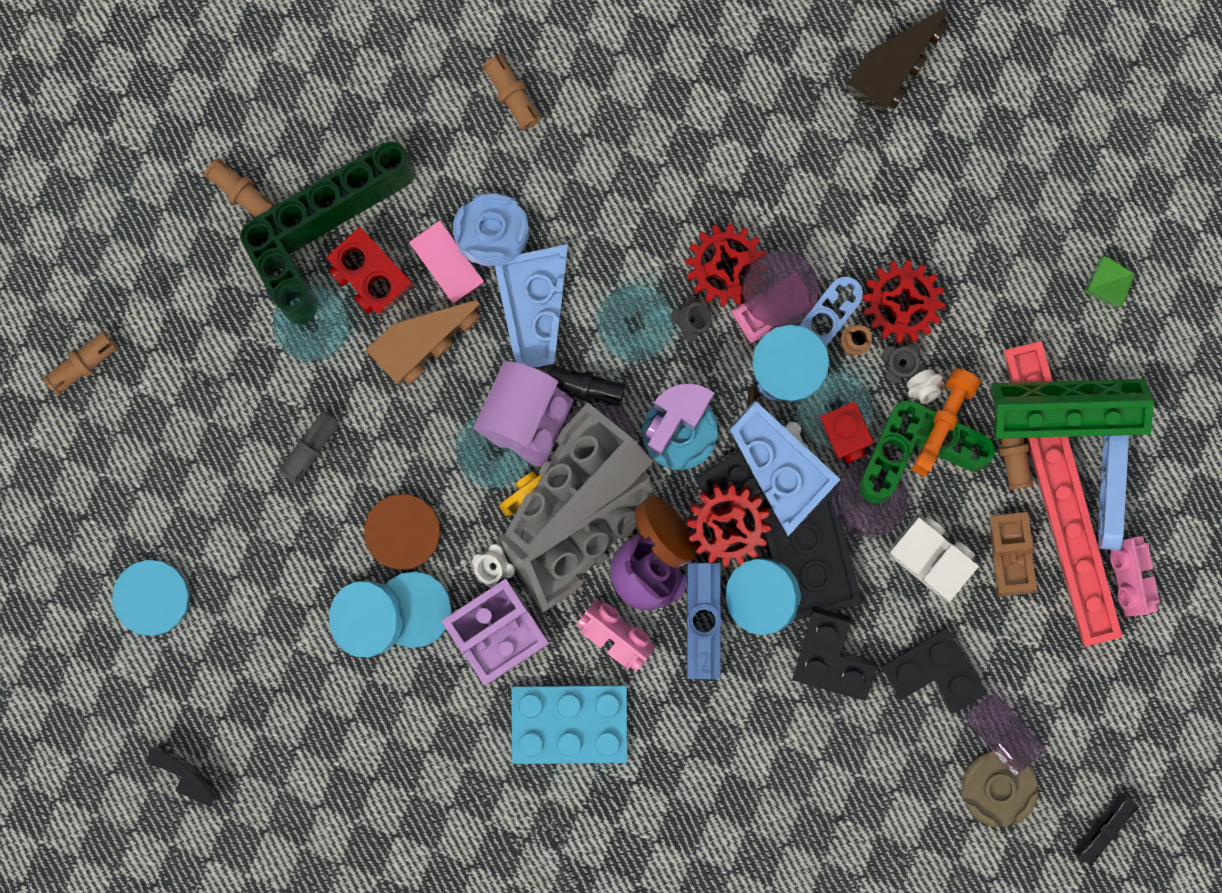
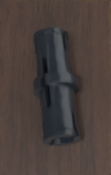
[549,365,626,407]
[1072,791,1140,867]

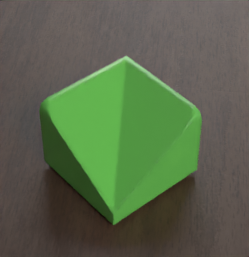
[1083,256,1135,309]

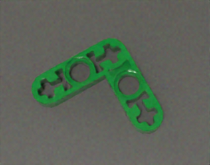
[859,400,995,504]

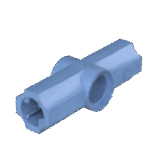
[686,563,722,679]

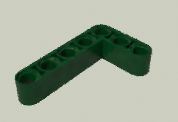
[240,142,416,324]

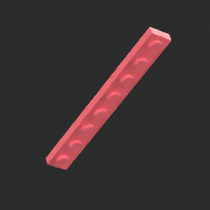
[1003,341,1123,647]

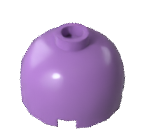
[610,533,687,611]

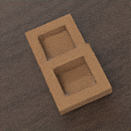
[989,512,1037,597]

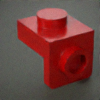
[819,401,874,463]

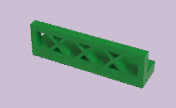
[991,379,1154,439]

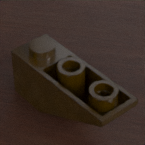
[844,9,948,115]

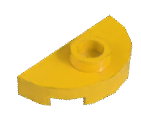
[499,471,542,517]

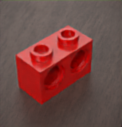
[326,226,415,317]

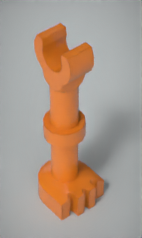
[911,369,981,477]

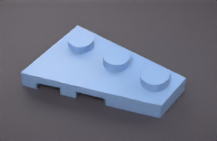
[495,244,568,369]
[729,401,841,536]

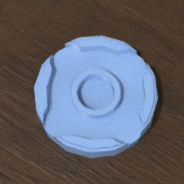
[453,193,529,266]

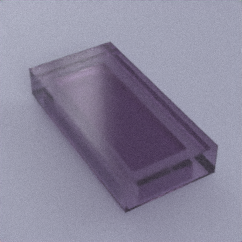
[964,691,1046,776]

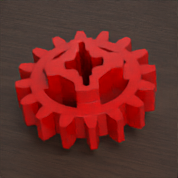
[685,223,768,308]
[862,260,945,344]
[686,482,771,567]

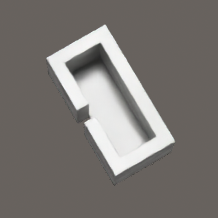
[886,517,979,602]

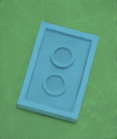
[512,685,627,764]

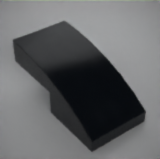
[146,745,220,807]

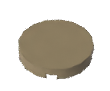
[961,750,1038,827]

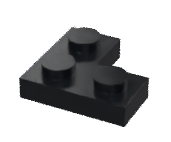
[792,607,877,701]
[880,627,987,713]

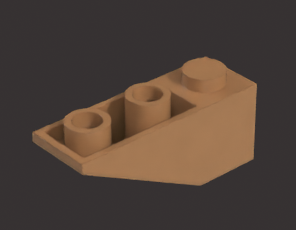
[365,300,482,386]

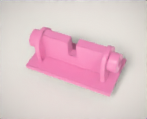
[1110,536,1160,617]
[576,598,656,671]

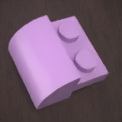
[473,361,574,467]
[645,384,714,456]
[441,579,550,686]

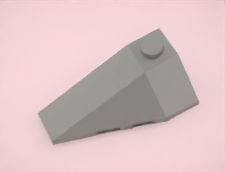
[505,402,653,557]
[499,474,655,612]

